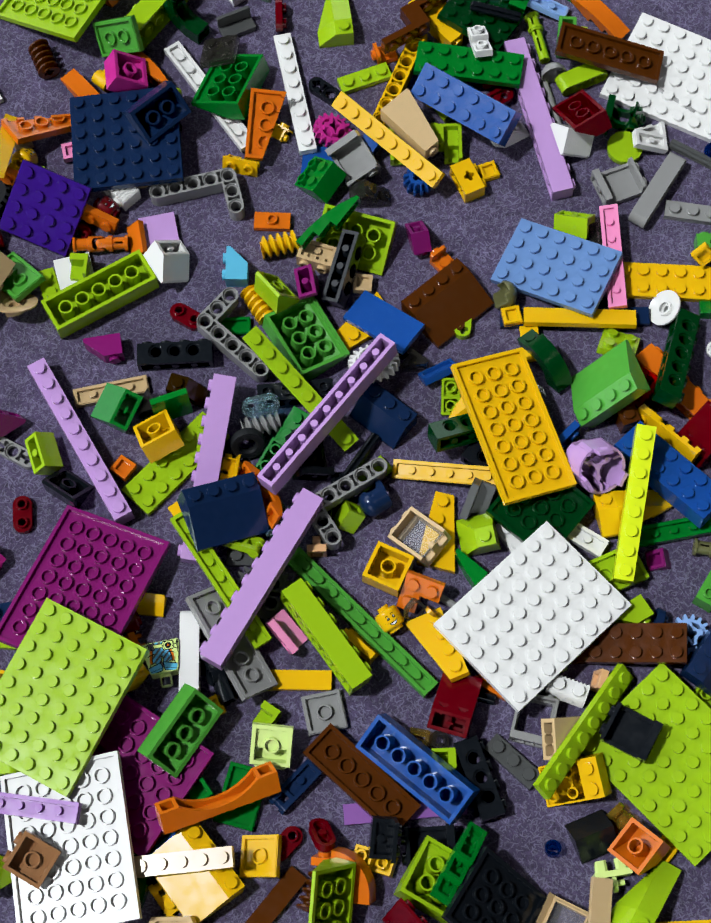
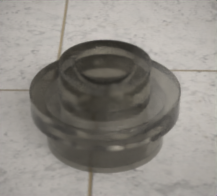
[429,731,449,748]

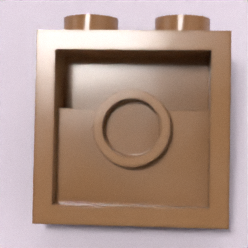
[1,829,62,889]

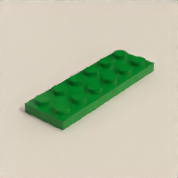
[414,41,524,89]

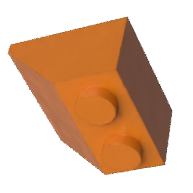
[607,817,671,876]

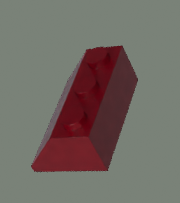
[552,89,612,136]

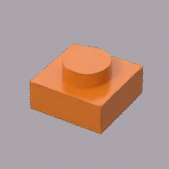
[110,454,137,482]

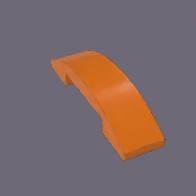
[237,461,283,529]

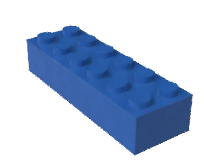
[411,62,522,147]
[614,421,711,529]
[355,713,480,825]

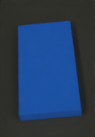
[343,290,425,355]

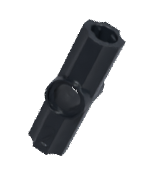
[203,660,238,706]

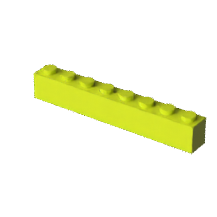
[612,424,657,584]

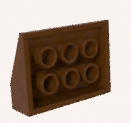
[401,258,494,349]

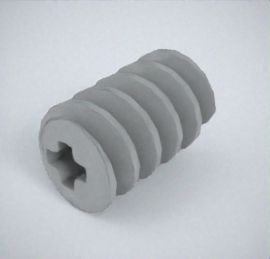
[240,409,281,441]

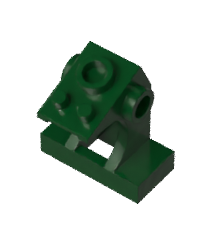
[604,94,646,135]

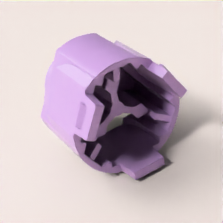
[565,438,628,494]

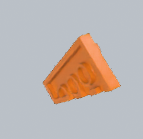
[244,88,287,161]
[1,114,71,145]

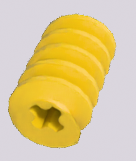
[259,230,299,260]
[240,284,273,325]

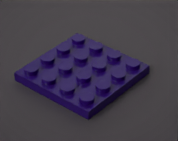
[0,159,92,257]

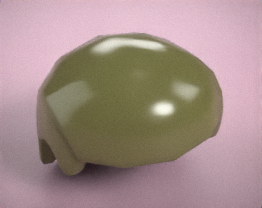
[493,280,517,309]

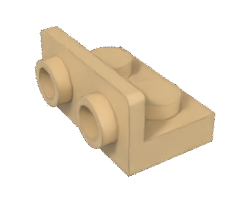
[296,240,337,274]

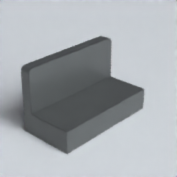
[216,5,257,42]
[460,477,497,520]

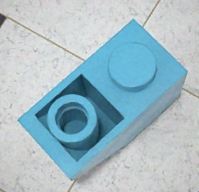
[222,246,249,287]

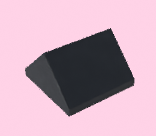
[42,467,94,509]
[564,809,616,864]

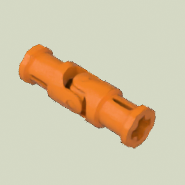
[72,235,129,253]

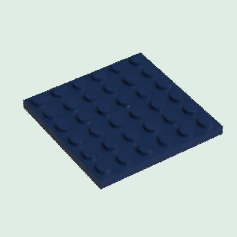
[70,85,184,192]

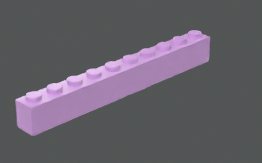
[503,37,576,201]
[257,333,398,495]
[27,358,134,525]
[177,373,237,565]
[199,488,324,671]

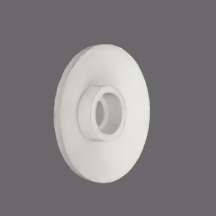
[649,290,681,326]

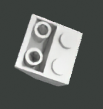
[143,240,190,284]

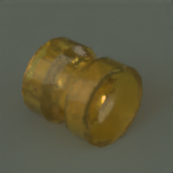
[606,802,635,831]

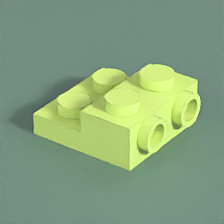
[249,722,294,770]

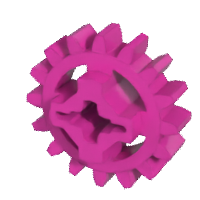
[313,113,352,148]

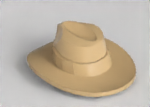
[0,290,38,317]

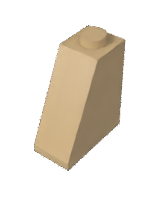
[541,716,580,760]

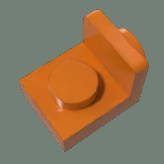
[370,42,398,65]
[430,245,453,272]

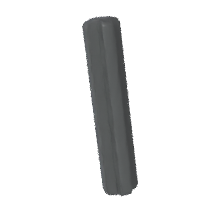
[669,139,711,169]

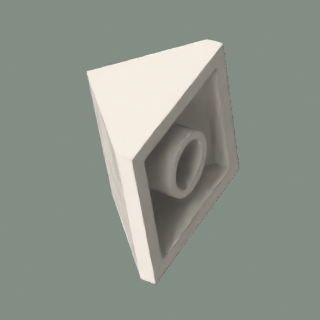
[550,123,594,158]

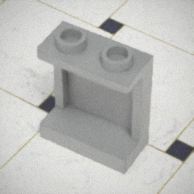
[325,129,381,188]
[590,157,648,205]

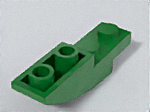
[255,406,309,471]

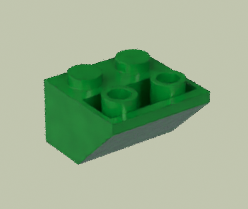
[294,156,347,204]
[90,383,143,433]

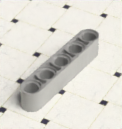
[628,151,687,229]

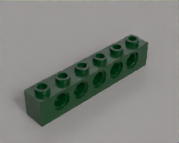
[652,308,701,409]
[427,413,478,453]

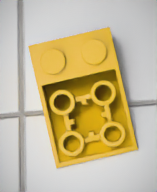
[538,752,612,808]

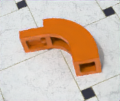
[311,846,376,905]

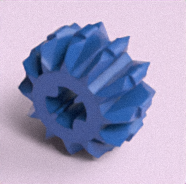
[403,169,432,197]

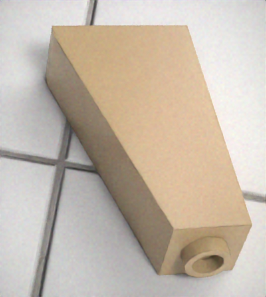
[381,88,439,159]

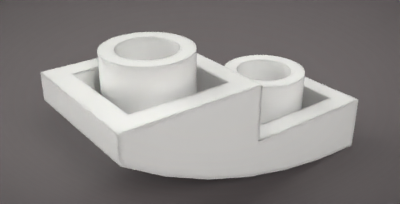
[467,25,493,58]

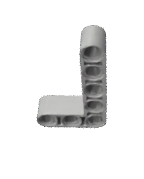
[149,168,245,221]
[196,287,269,383]
[312,458,387,550]

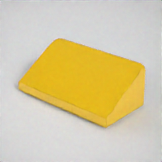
[136,593,167,618]

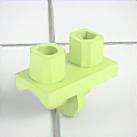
[592,858,633,893]

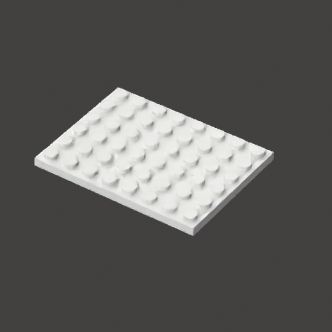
[599,12,711,143]
[433,521,632,713]
[0,751,142,923]

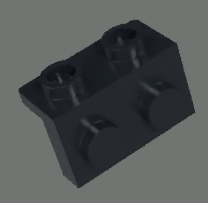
[368,815,402,863]

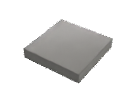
[301,689,348,737]

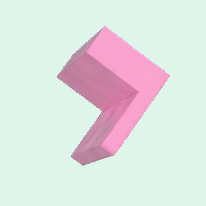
[265,609,308,654]

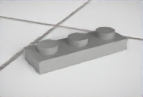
[663,200,711,225]

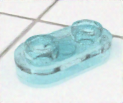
[242,393,280,418]

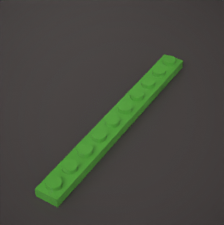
[288,547,438,698]

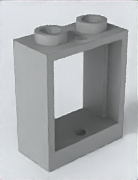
[508,693,560,749]

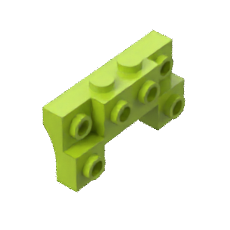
[389,122,463,166]

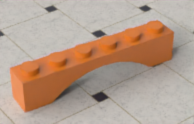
[154,761,281,835]

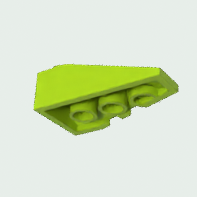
[317,0,354,48]
[611,860,682,923]

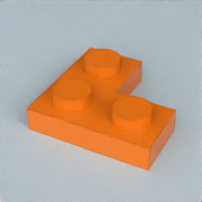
[396,570,446,613]

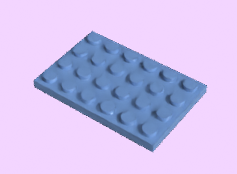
[491,218,623,318]

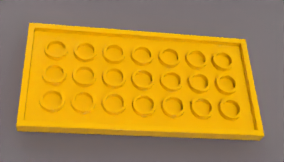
[450,347,577,506]

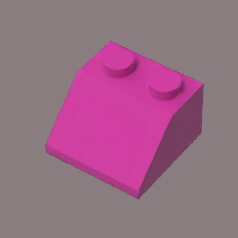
[104,49,148,92]

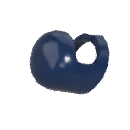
[359,480,393,517]

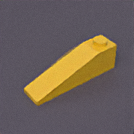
[592,490,673,538]

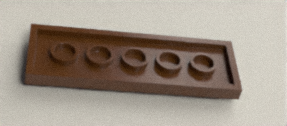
[554,21,664,84]
[571,623,688,664]
[303,723,421,827]

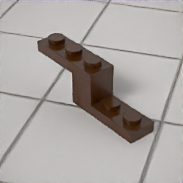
[381,0,447,54]

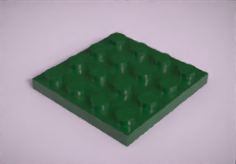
[437,0,530,51]
[485,487,595,543]

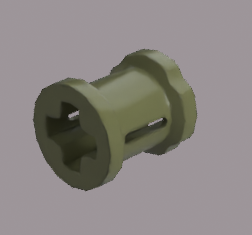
[692,538,711,558]

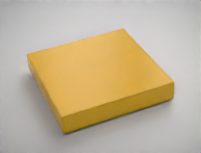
[239,834,282,878]

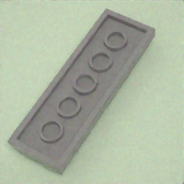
[185,586,278,702]

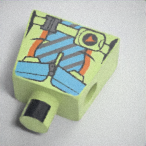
[141,638,179,688]

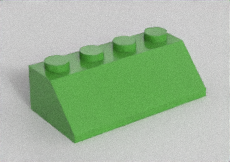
[137,683,224,778]

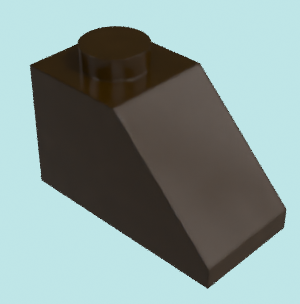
[166,373,209,408]

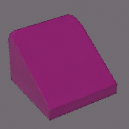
[645,548,671,571]

